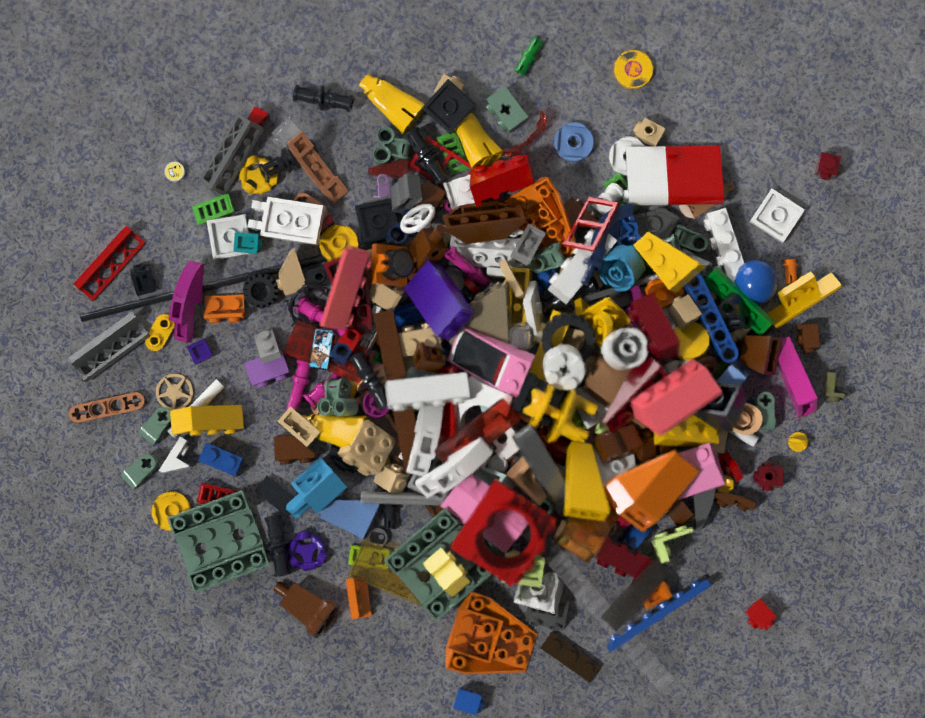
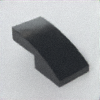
[255,476,294,517]

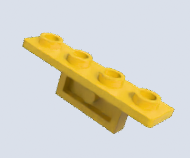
[767,272,842,328]

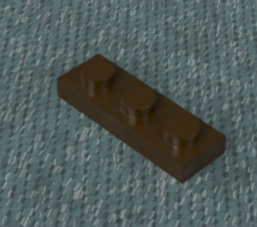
[540,632,601,683]

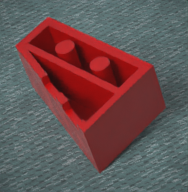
[469,155,535,207]

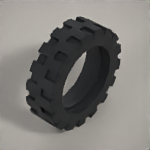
[541,312,596,367]

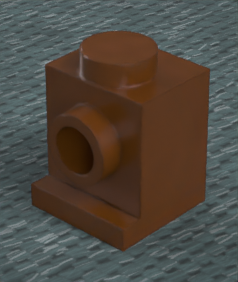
[796,323,820,354]
[413,342,446,374]

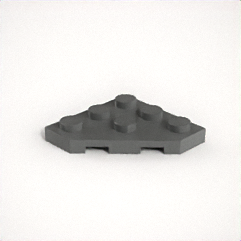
[633,208,680,269]

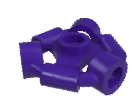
[287,531,328,571]

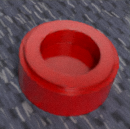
[462,276,480,295]

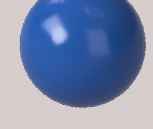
[734,260,778,305]

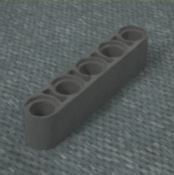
[512,425,565,516]

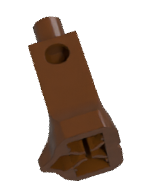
[407,224,448,280]
[273,581,340,638]

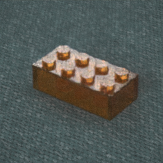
[555,498,620,563]

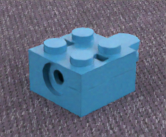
[286,457,347,518]

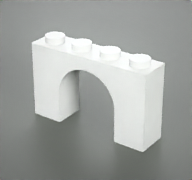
[440,375,515,469]

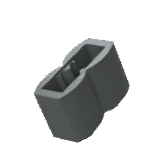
[390,173,422,213]

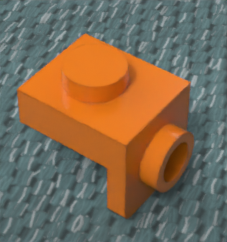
[637,579,672,609]

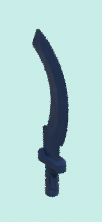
[581,204,633,285]

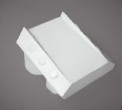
[514,572,563,614]

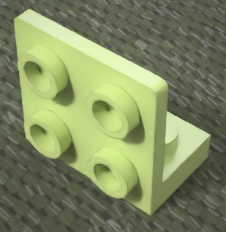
[651,525,693,564]

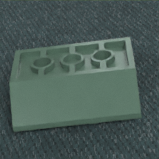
[167,490,270,593]
[384,508,492,621]

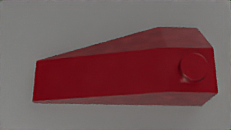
[323,255,373,334]
[602,355,668,433]

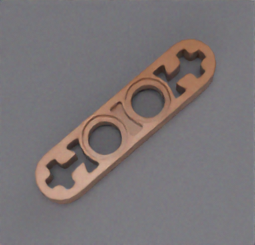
[69,392,145,423]

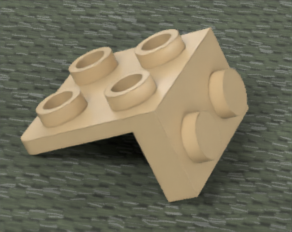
[398,322,442,357]
[338,420,395,476]

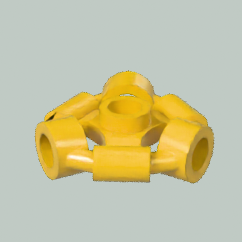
[239,155,278,195]

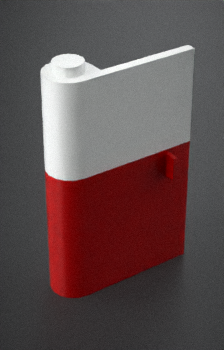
[623,146,724,206]

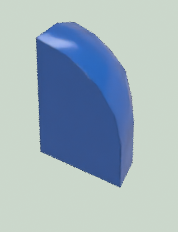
[619,525,654,551]

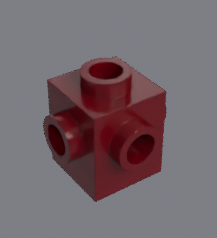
[753,463,783,491]

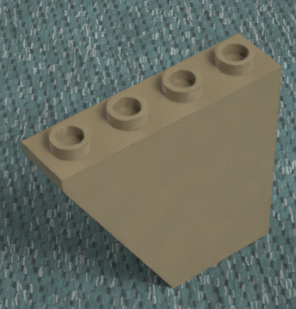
[449,281,513,375]

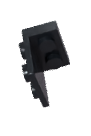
[512,372,564,427]

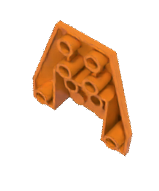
[503,177,577,257]
[603,450,699,532]
[445,592,537,674]

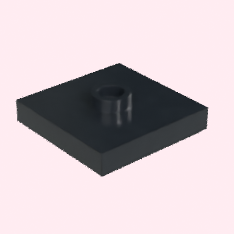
[422,79,478,135]
[354,199,401,245]

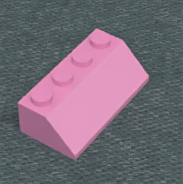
[677,443,726,501]
[440,474,528,553]

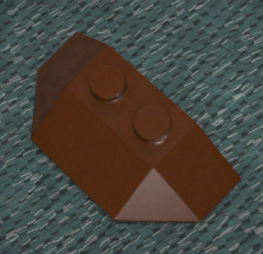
[443,201,525,244]

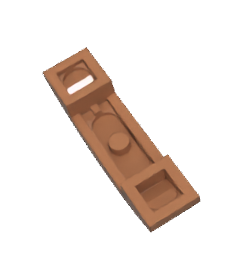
[287,131,348,204]

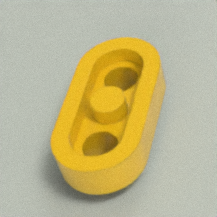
[592,311,613,347]
[145,314,175,352]

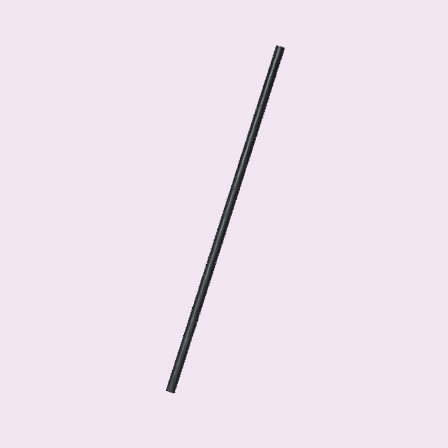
[80,240,387,322]

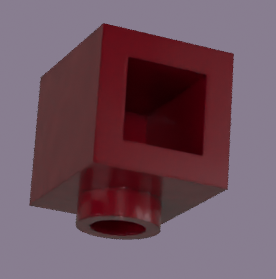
[815,152,841,180]

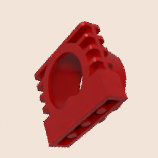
[450,478,557,587]

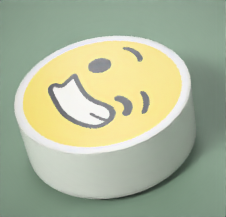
[165,162,185,182]

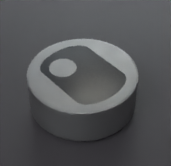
[368,528,388,548]

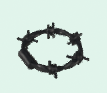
[284,280,331,331]

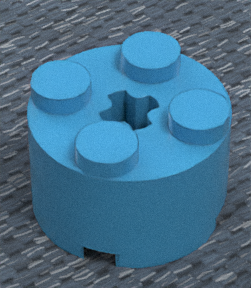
[598,245,646,292]

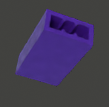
[404,260,475,341]

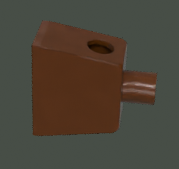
[736,336,782,375]

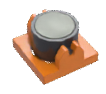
[372,244,416,287]

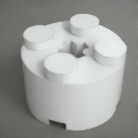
[601,328,648,370]
[543,344,585,390]

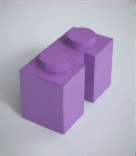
[244,350,291,389]

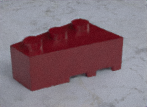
[629,293,680,366]
[594,536,659,586]

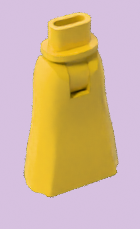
[359,74,425,135]
[455,113,503,169]
[302,414,369,448]

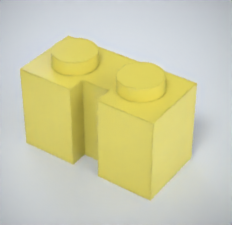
[423,548,470,597]

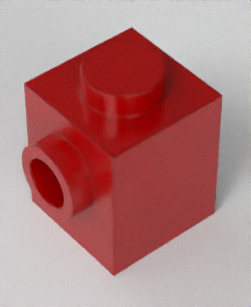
[744,599,777,630]

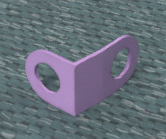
[373,174,390,197]

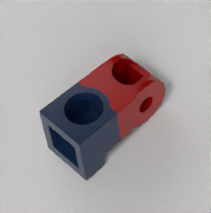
[329,327,364,368]

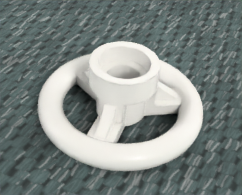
[400,204,435,233]

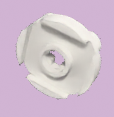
[609,137,646,177]

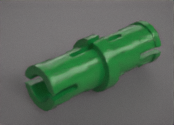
[514,37,544,77]

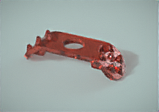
[502,110,546,157]

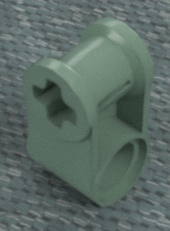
[675,225,708,255]
[528,243,567,273]
[754,392,776,430]
[138,407,171,445]
[120,454,158,490]

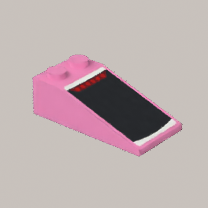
[447,325,535,397]

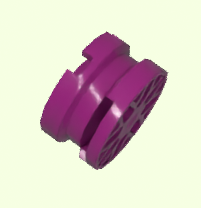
[363,392,389,417]

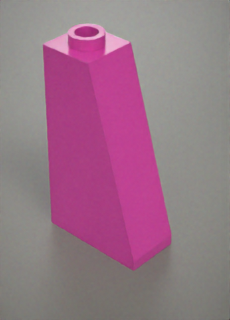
[777,337,817,418]

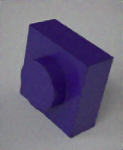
[187,338,214,365]

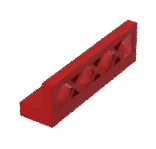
[73,226,146,301]

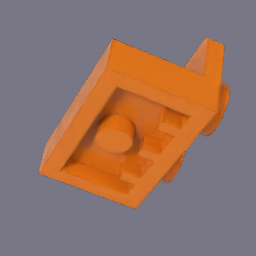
[644,278,687,310]
[204,295,245,324]
[346,577,372,619]

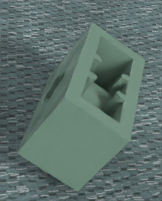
[485,86,528,134]

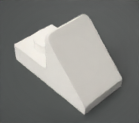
[159,437,191,473]

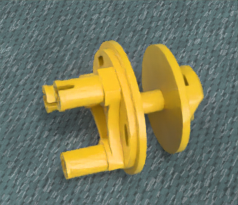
[523,384,598,443]

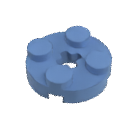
[554,122,594,162]

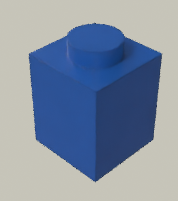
[453,688,484,715]

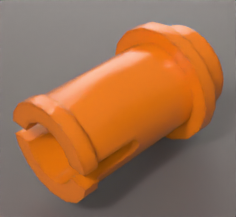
[783,259,799,284]

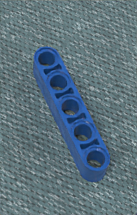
[684,274,738,364]

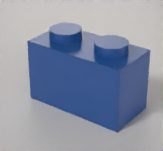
[198,443,244,477]

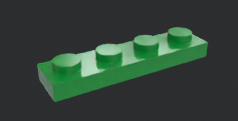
[704,267,775,336]

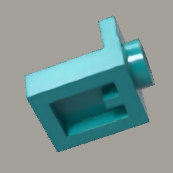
[233,232,262,254]

